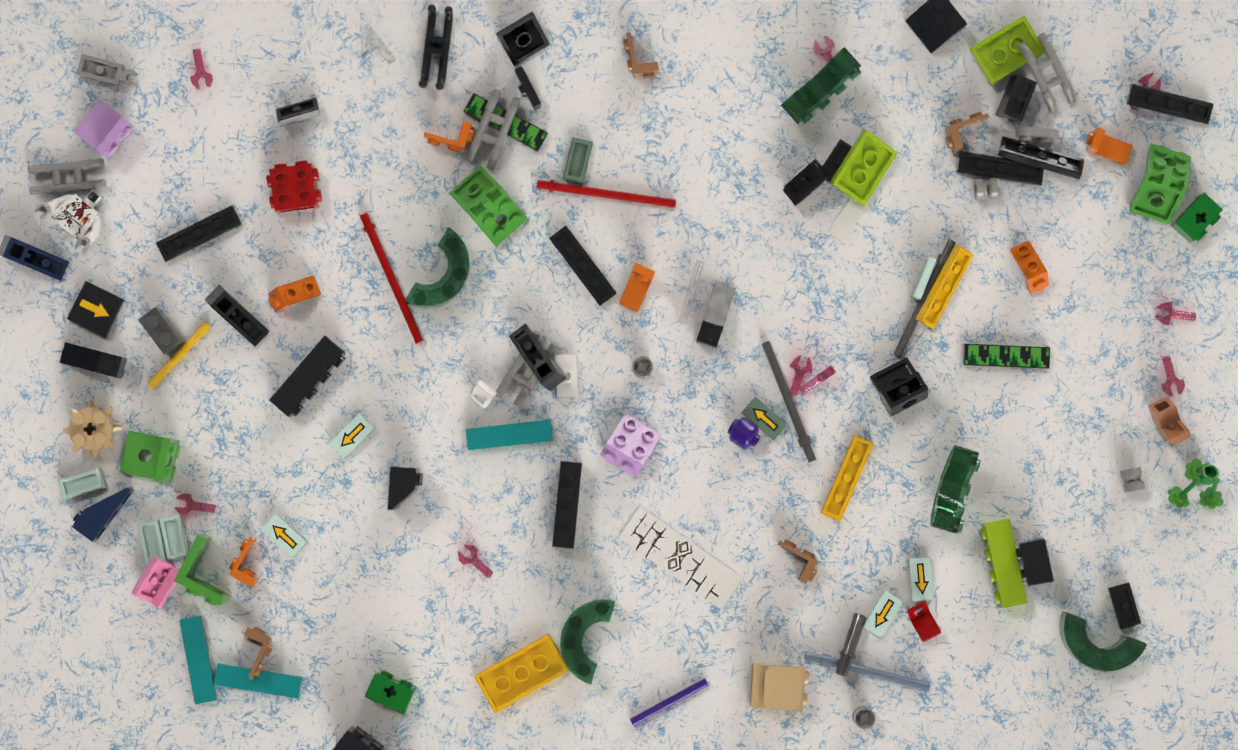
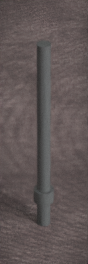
[893,239,956,357]
[762,341,816,463]

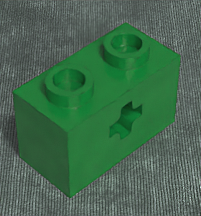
[1171,192,1223,243]
[364,670,416,714]

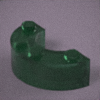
[781,47,862,125]
[404,227,469,309]
[930,445,981,534]
[560,599,616,684]
[1059,611,1147,671]

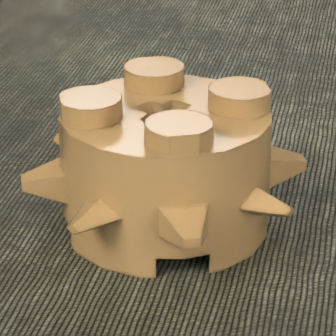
[63,400,122,459]

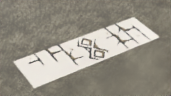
[618,507,743,610]

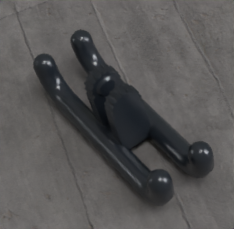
[418,4,453,90]

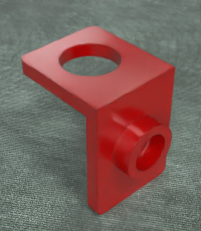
[907,601,941,642]

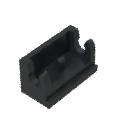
[995,74,1037,122]
[783,159,831,206]

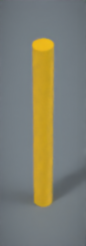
[147,321,211,389]

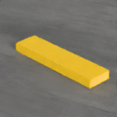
[915,244,974,330]
[820,435,874,522]

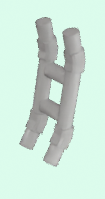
[1018,33,1076,113]
[467,89,521,170]
[28,158,106,195]
[495,330,559,409]

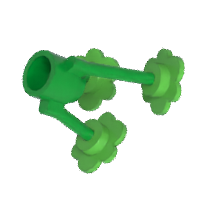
[1168,459,1224,509]

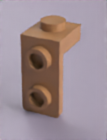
[623,32,659,79]
[945,112,989,153]
[777,539,818,584]
[244,627,273,680]

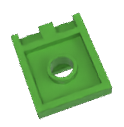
[1129,143,1191,224]
[449,165,528,246]
[120,430,180,482]
[174,534,231,606]

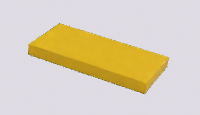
[474,634,569,713]

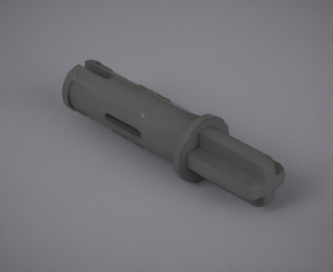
[836,613,867,677]

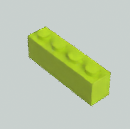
[980,518,1028,608]

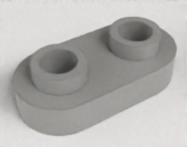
[1016,126,1059,143]

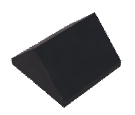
[496,12,550,66]

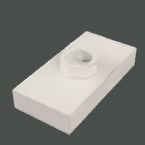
[555,354,578,398]

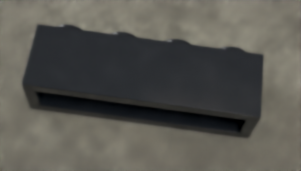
[269,335,346,418]
[552,461,582,549]

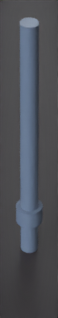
[804,651,930,691]

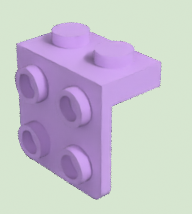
[75,101,134,159]
[600,414,661,477]

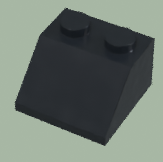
[905,0,967,54]
[387,467,423,510]
[1015,537,1054,586]

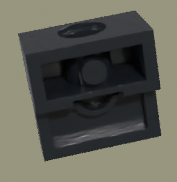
[870,357,929,417]

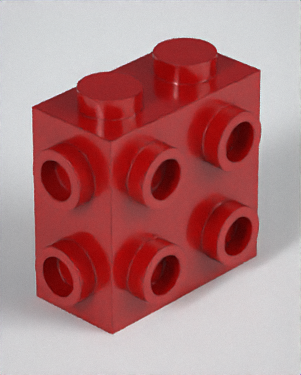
[266,161,322,214]

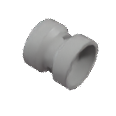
[974,178,998,200]
[632,356,653,378]
[1120,467,1145,492]
[852,706,876,729]

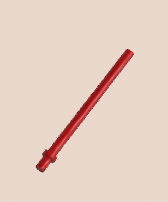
[536,179,676,208]
[360,213,424,344]

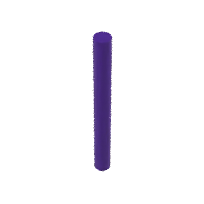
[630,678,709,726]

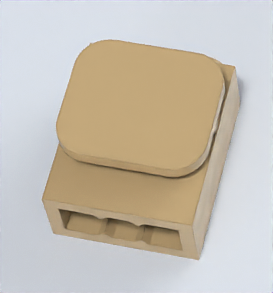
[750,663,809,711]

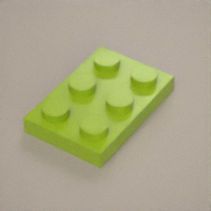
[969,16,1045,85]
[830,129,898,206]

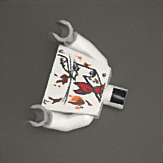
[34,191,102,253]

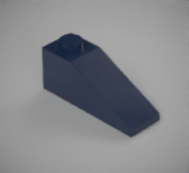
[0,235,69,281]
[72,487,134,542]

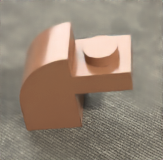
[1148,397,1191,446]

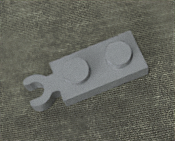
[77,54,138,87]

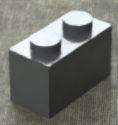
[138,307,185,355]

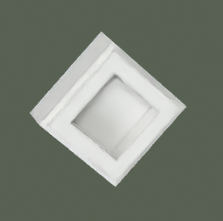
[468,380,497,409]

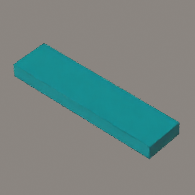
[466,420,553,450]
[179,616,217,704]
[213,663,302,699]

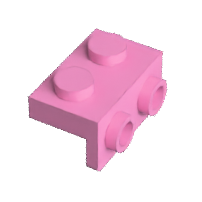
[131,556,179,609]

